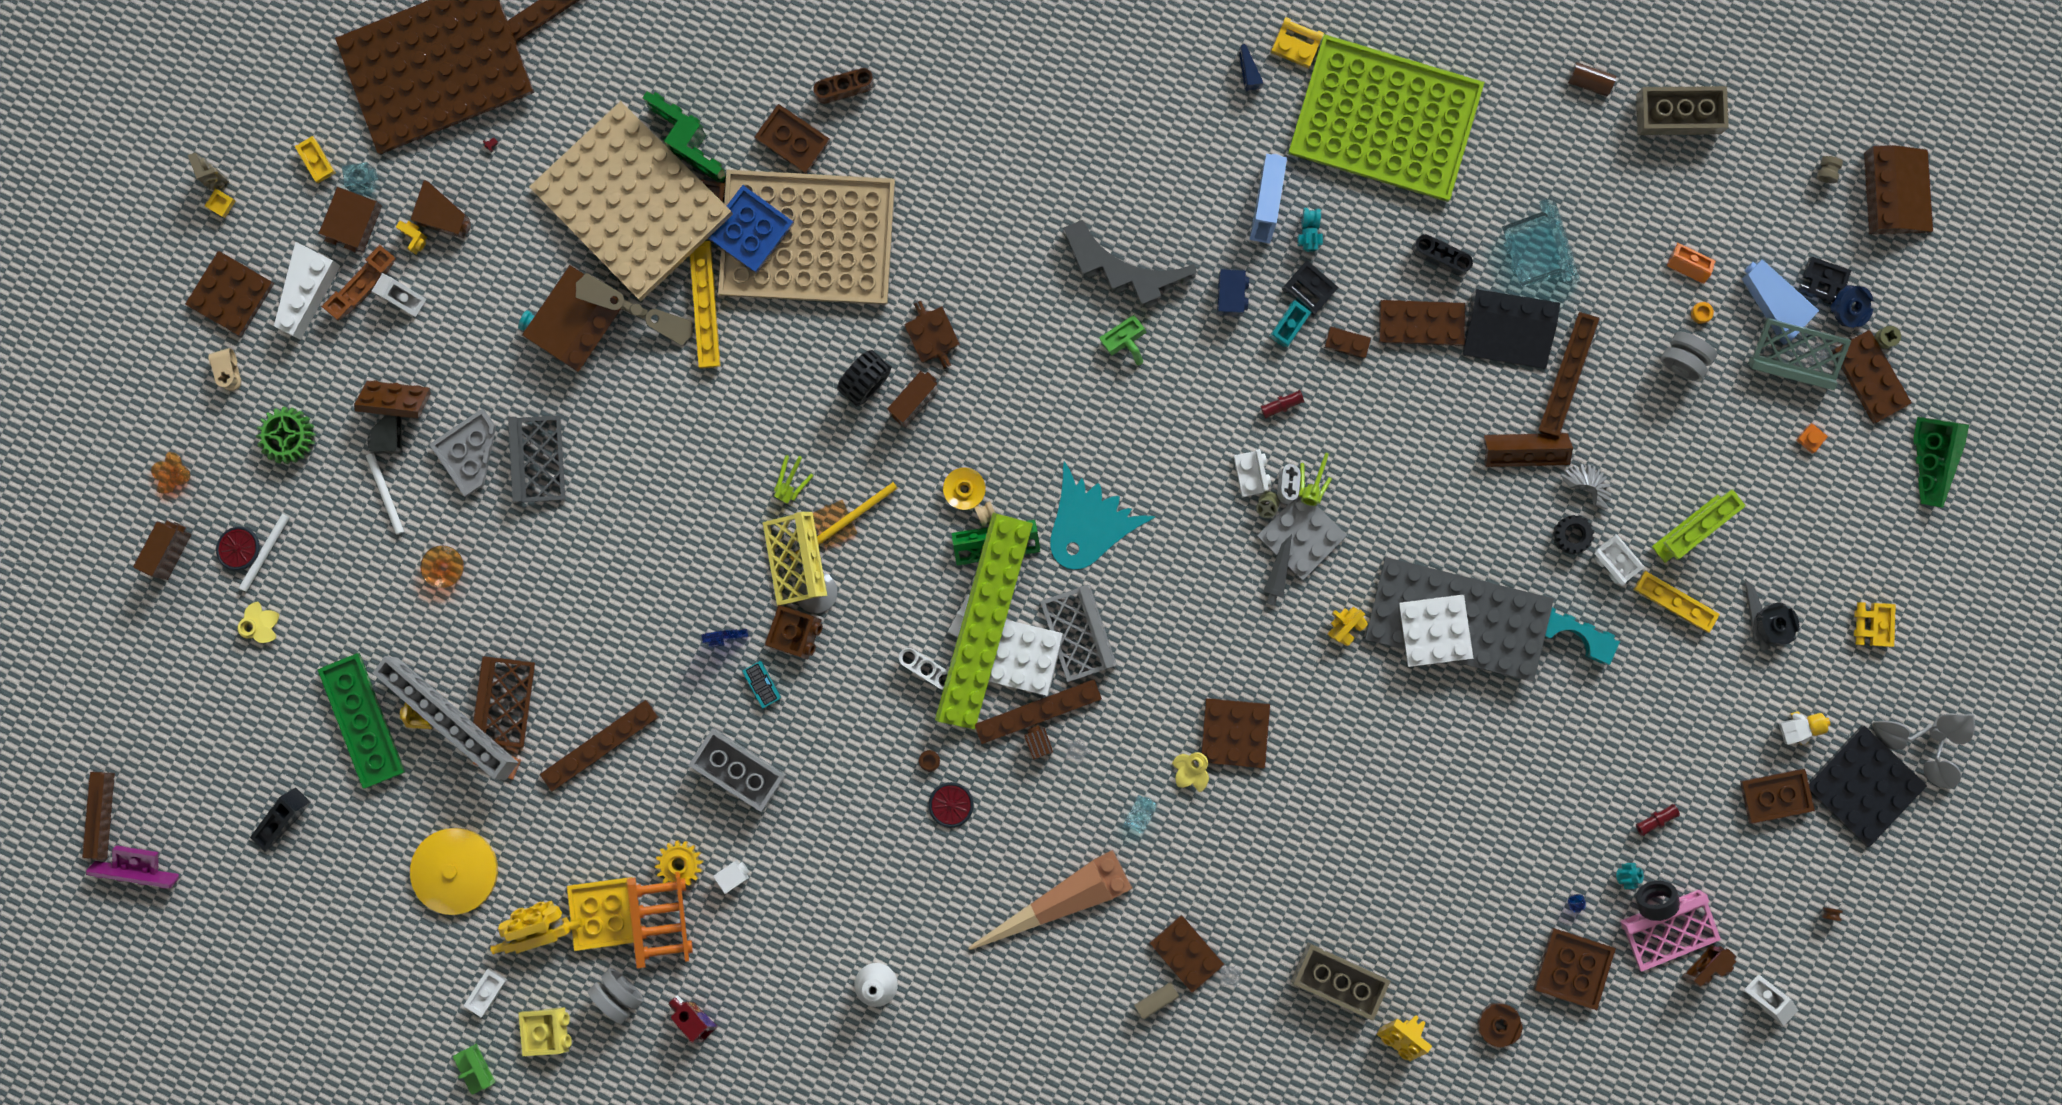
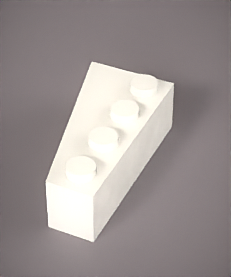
[274,242,340,340]

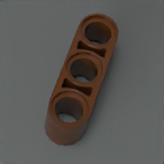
[813,68,874,104]

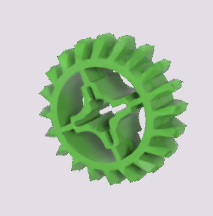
[256,407,316,464]

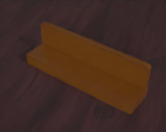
[1484,433,1573,467]
[82,772,115,860]

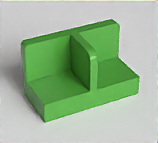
[453,1043,496,1094]

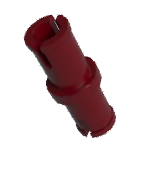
[1260,390,1305,419]
[1636,804,1680,836]

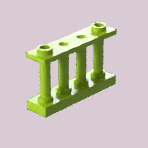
[1651,489,1746,563]

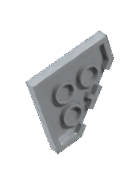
[429,408,496,497]

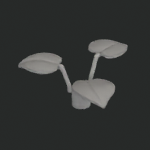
[1872,713,1975,789]

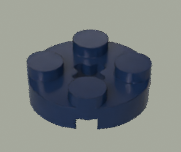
[1831,285,1874,328]

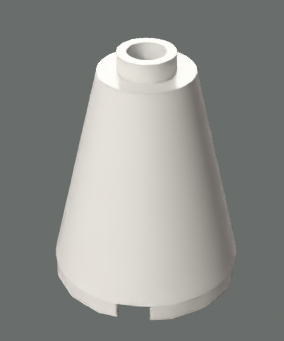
[854,963,898,1007]

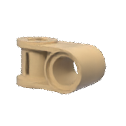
[208,348,241,391]

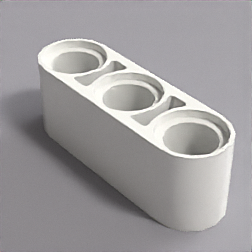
[899,648,948,690]

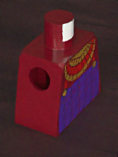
[668,996,718,1043]

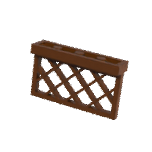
[473,656,535,748]

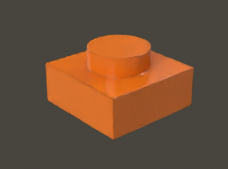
[1796,423,1828,453]

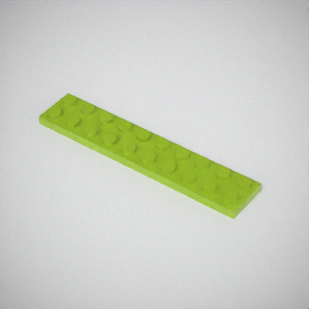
[935,512,1033,730]

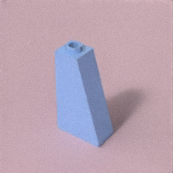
[1249,154,1287,244]
[1742,259,1819,345]

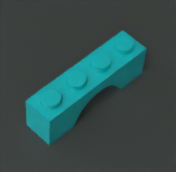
[1545,607,1620,665]

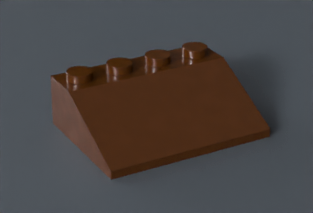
[1864,145,1933,235]
[522,265,621,372]

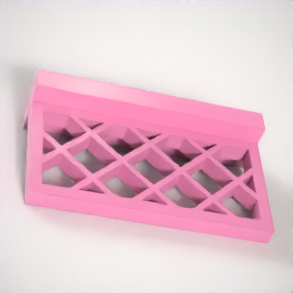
[1620,890,1721,972]

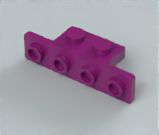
[86,845,179,889]

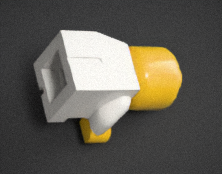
[1779,711,1831,745]

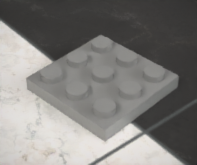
[1256,496,1347,581]

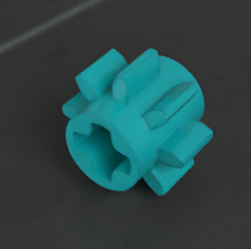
[1297,228,1323,252]
[1616,863,1644,889]

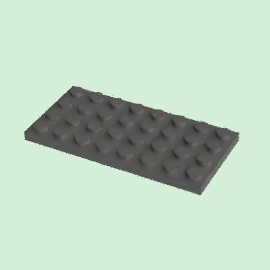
[1365,557,1554,682]

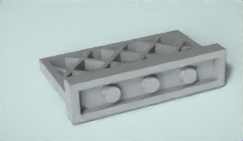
[1040,585,1117,682]

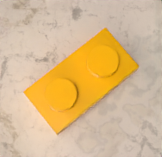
[295,136,336,183]

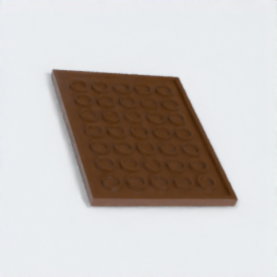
[335,0,535,155]

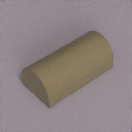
[1134,982,1179,1019]

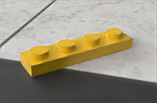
[1633,571,1720,633]

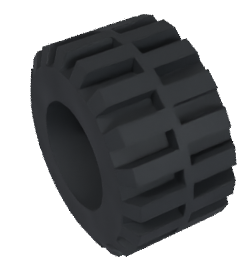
[837,350,892,407]

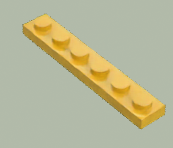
[690,241,721,369]

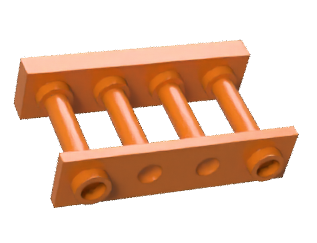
[627,872,693,968]

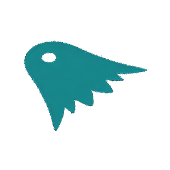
[1050,461,1155,569]

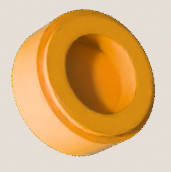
[1691,302,1714,324]

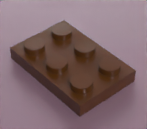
[754,103,830,174]
[354,380,431,419]
[1740,769,1815,824]
[1149,914,1225,993]

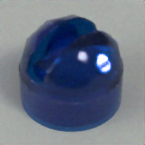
[1567,894,1586,913]

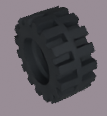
[1553,515,1594,554]

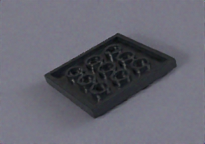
[1808,725,1928,847]

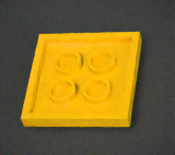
[567,877,634,951]

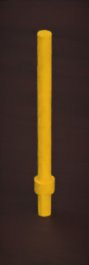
[789,482,898,561]

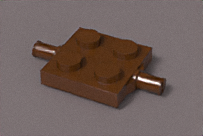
[904,301,960,369]

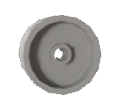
[1660,331,1717,382]
[587,968,644,1024]

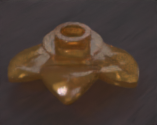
[151,452,190,494]

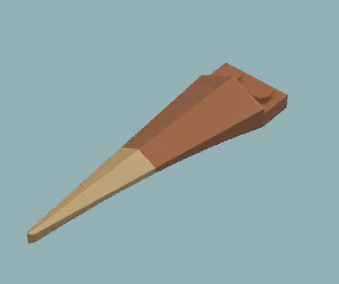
[969,850,1132,950]

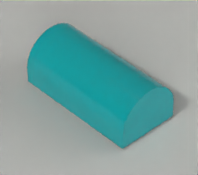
[1269,300,1311,347]

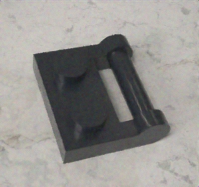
[1281,260,1339,317]

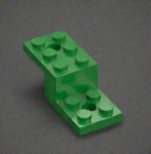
[642,91,726,183]

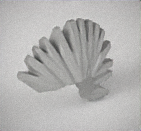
[1560,464,1611,509]

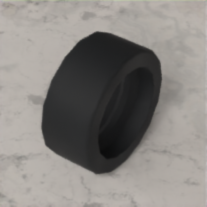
[1636,880,1680,921]

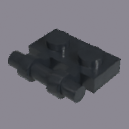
[1798,257,1852,304]

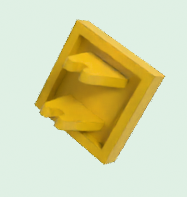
[1376,1016,1432,1061]

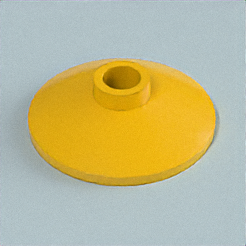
[943,467,986,510]

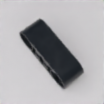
[1412,234,1473,276]

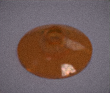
[420,545,464,588]

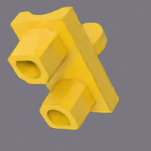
[1327,606,1368,646]

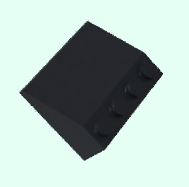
[1462,289,1560,369]

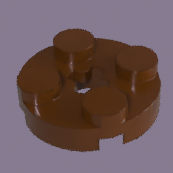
[1478,1003,1523,1048]

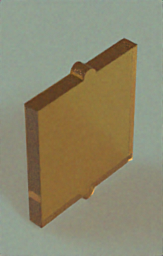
[813,500,858,548]

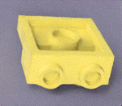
[519,1007,572,1056]

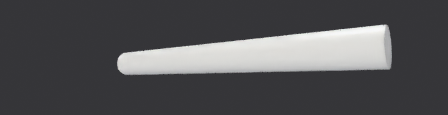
[366,453,404,535]
[239,513,290,592]

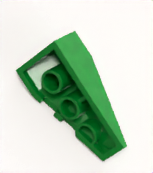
[1913,417,1970,508]

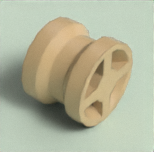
[974,501,995,527]

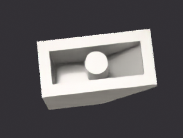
[372,273,426,317]
[1744,974,1798,1026]

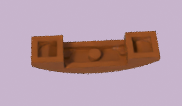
[321,244,396,321]

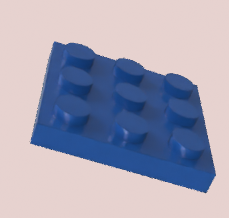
[708,185,794,274]

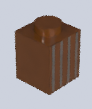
[1024,725,1053,760]

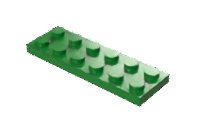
[317,653,406,789]

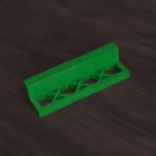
[951,519,1041,566]

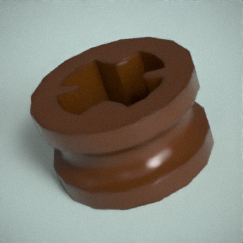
[1821,907,1843,921]

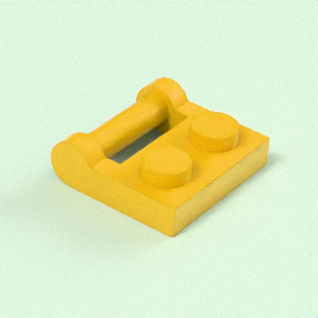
[1271,17,1324,68]

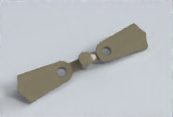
[575,273,693,345]

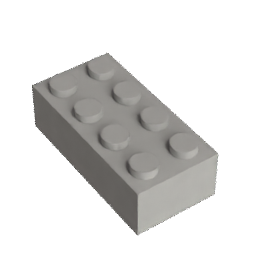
[688,729,787,812]

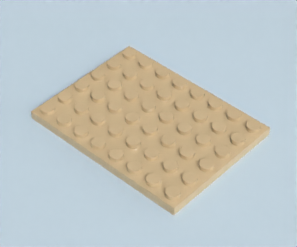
[529,101,733,302]
[718,170,895,305]

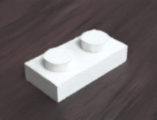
[464,968,507,1018]

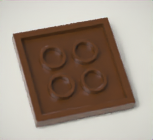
[185,250,275,337]
[1201,698,1270,768]
[1533,927,1616,1010]

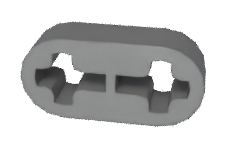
[1277,464,1301,504]

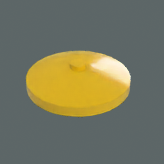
[410,828,498,915]

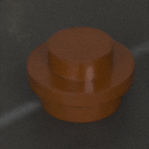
[919,750,940,772]

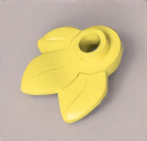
[238,602,279,643]
[1172,752,1209,792]

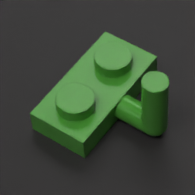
[1099,315,1147,365]

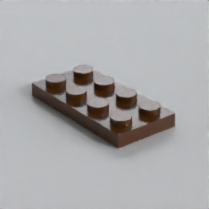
[1379,300,1465,346]
[1831,330,1912,424]

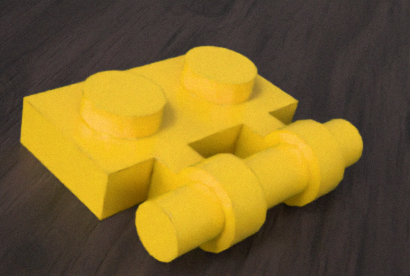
[1853,602,1896,647]

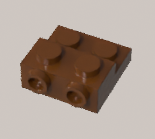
[765,605,823,660]
[1682,945,1737,987]

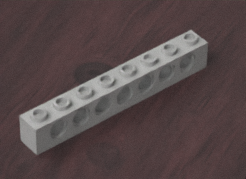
[373,656,519,780]

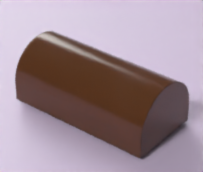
[1568,62,1616,97]

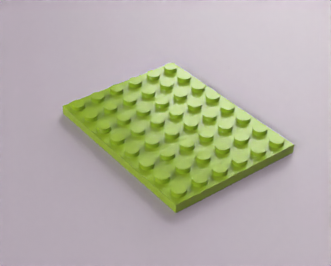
[1288,34,1485,202]

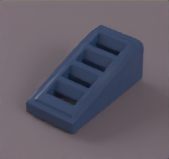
[1239,44,1263,91]

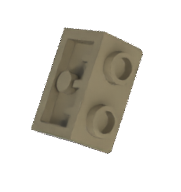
[188,152,229,190]

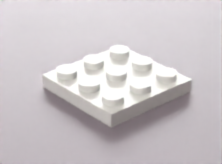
[1399,595,1473,667]
[989,620,1063,696]

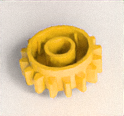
[655,840,704,886]

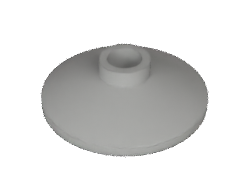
[795,572,838,613]

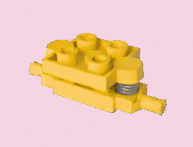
[490,900,583,955]

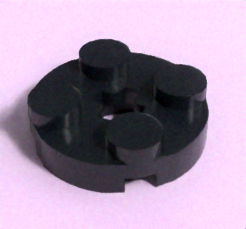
[1756,602,1800,646]

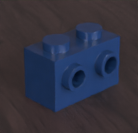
[1217,269,1249,316]

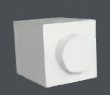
[713,860,749,894]

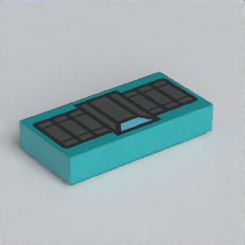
[742,661,782,708]

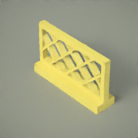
[763,512,827,606]

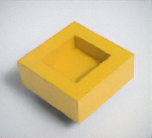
[205,188,236,218]

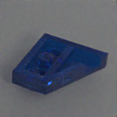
[701,629,749,648]

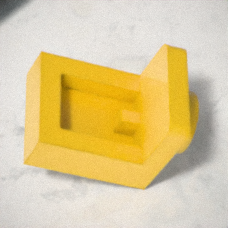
[396,220,427,255]
[400,702,432,729]

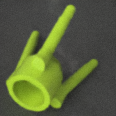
[1298,453,1332,506]
[774,455,813,504]

